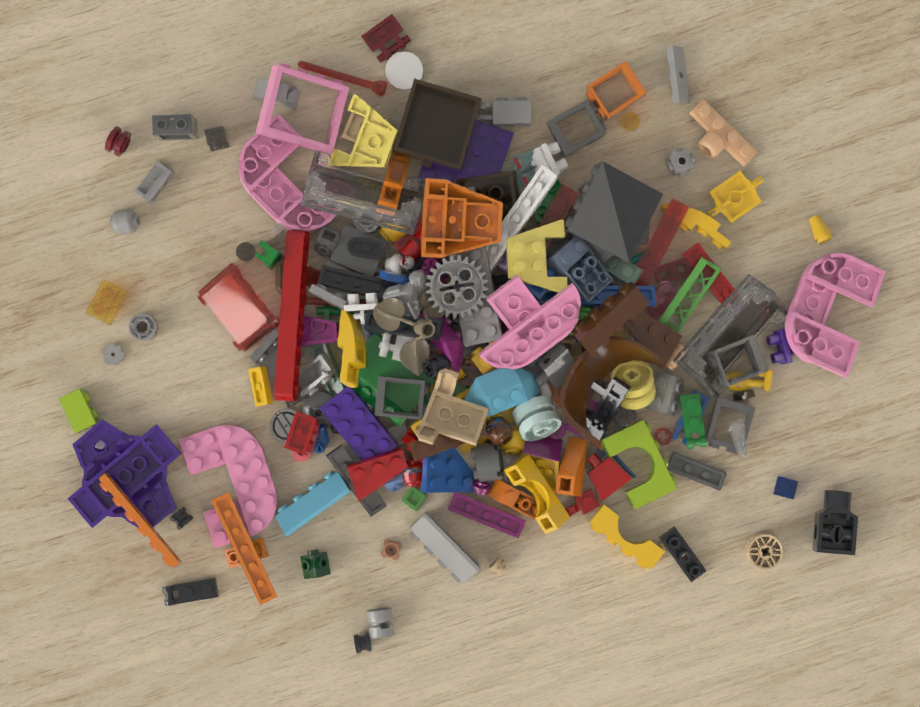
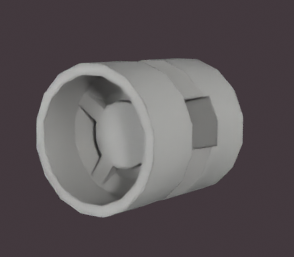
[366,607,395,639]

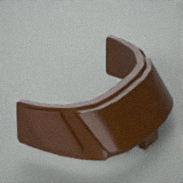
[559,336,664,450]

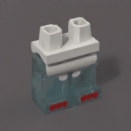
[511,142,569,189]

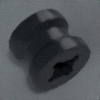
[169,506,194,530]
[354,632,372,654]

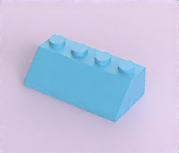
[275,471,351,537]

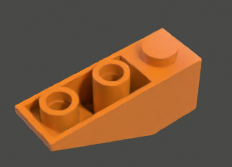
[555,437,588,497]
[488,480,537,520]

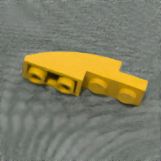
[660,203,731,250]
[337,310,366,388]

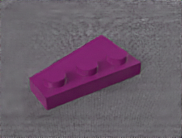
[302,316,339,347]

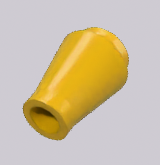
[809,215,833,245]

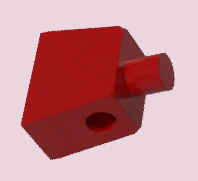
[587,452,632,501]

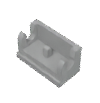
[134,161,174,204]

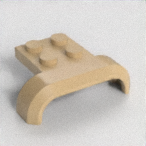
[416,369,489,446]

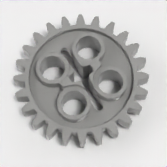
[425,255,489,319]

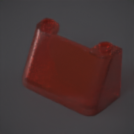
[197,262,279,352]

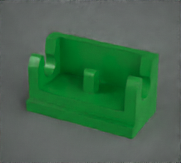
[255,240,282,270]

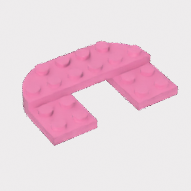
[238,113,359,233]
[785,253,886,378]
[178,425,278,548]

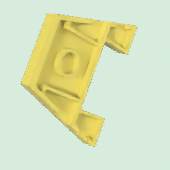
[327,94,399,168]
[506,220,568,293]

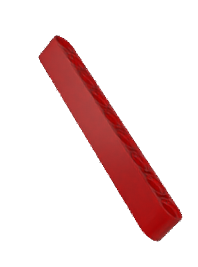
[274,230,310,402]

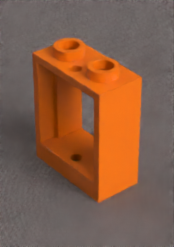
[585,61,647,120]

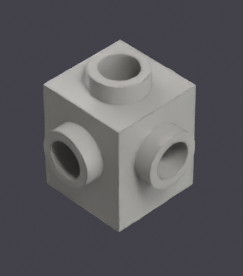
[666,148,695,177]

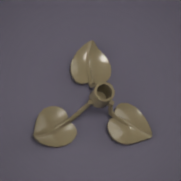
[374,288,452,376]

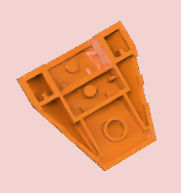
[421,178,503,258]

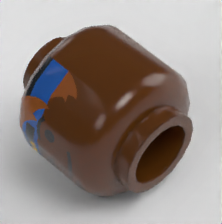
[485,417,513,446]

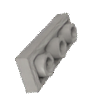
[666,46,690,105]

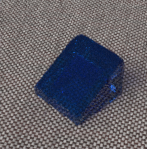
[773,476,798,500]

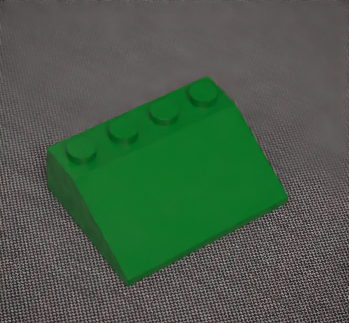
[339,332,437,427]

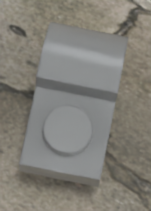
[253,79,301,109]

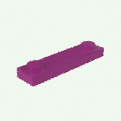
[448,492,526,539]

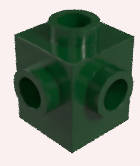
[300,549,331,579]

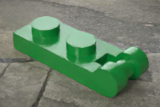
[679,393,707,449]

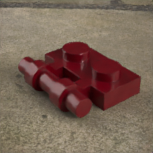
[361,14,411,63]

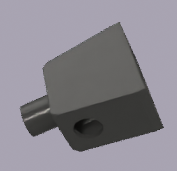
[533,342,575,388]

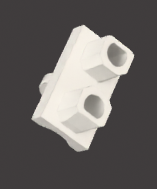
[344,293,379,325]

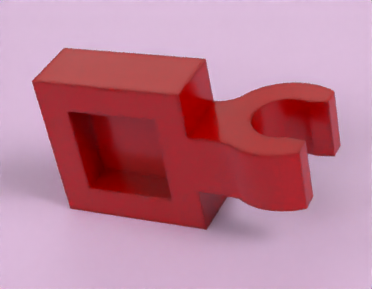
[565,489,600,516]

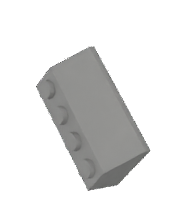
[410,511,481,583]

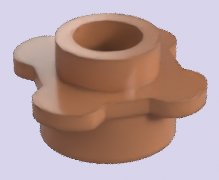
[381,539,402,560]

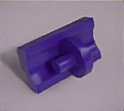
[766,329,795,365]

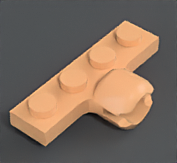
[689,99,758,167]

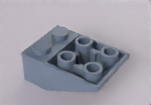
[546,235,613,303]

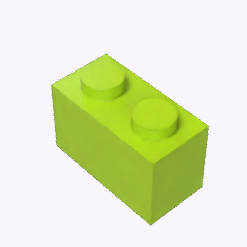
[59,389,100,433]

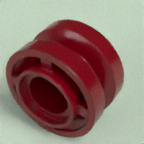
[105,126,131,157]

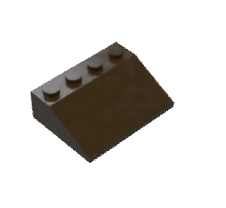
[456,170,525,234]

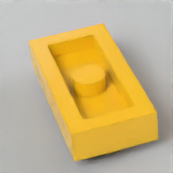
[248,366,273,407]

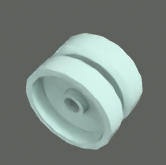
[512,396,561,441]

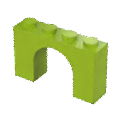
[601,420,677,509]

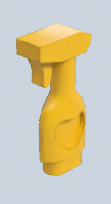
[725,370,773,392]

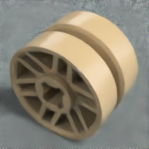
[745,533,784,570]

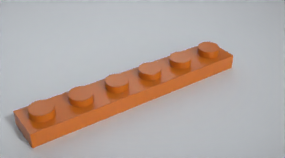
[98,473,182,568]
[211,491,277,605]

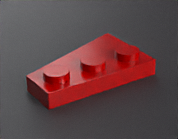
[347,447,408,502]

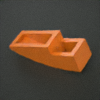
[376,152,410,214]

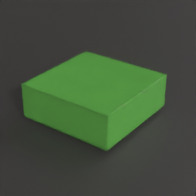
[401,487,427,511]

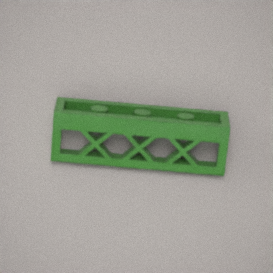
[659,256,721,333]

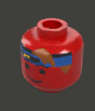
[401,457,423,487]

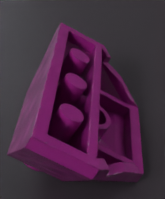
[419,310,465,373]

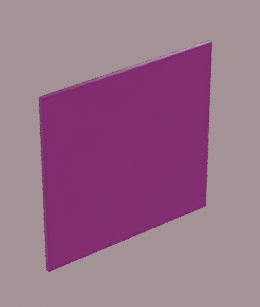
[523,436,563,462]

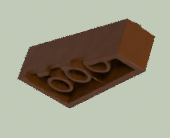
[571,282,649,358]

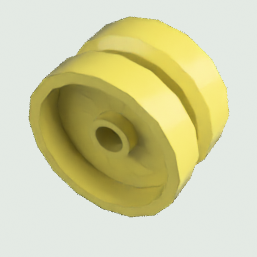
[611,360,656,410]

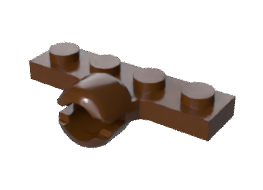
[408,426,488,462]

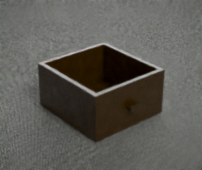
[393,78,482,173]

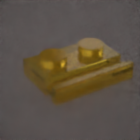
[86,279,128,326]

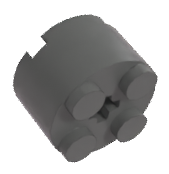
[471,442,504,482]

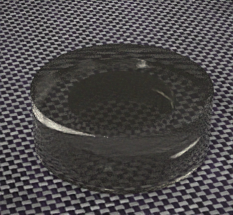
[236,242,256,262]

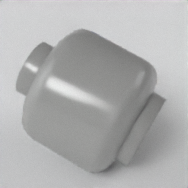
[110,209,140,235]

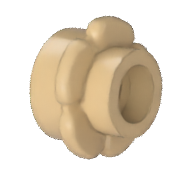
[488,557,506,575]

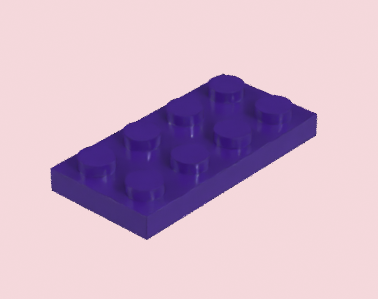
[319,386,398,460]

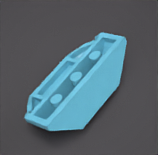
[464,368,541,416]

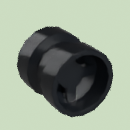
[422,353,450,378]

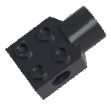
[813,490,858,555]

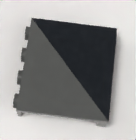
[564,161,663,264]

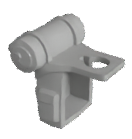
[383,269,430,319]

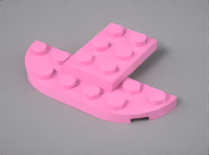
[478,275,581,369]

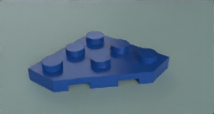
[421,447,474,493]

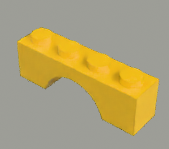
[504,454,570,534]
[589,503,665,570]

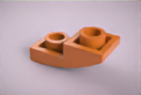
[224,538,269,568]

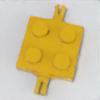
[706,170,764,224]

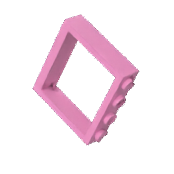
[256,63,349,154]

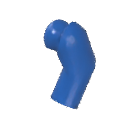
[314,424,330,453]

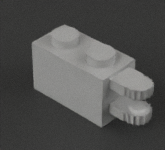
[477,97,531,126]

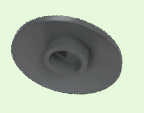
[302,391,333,428]

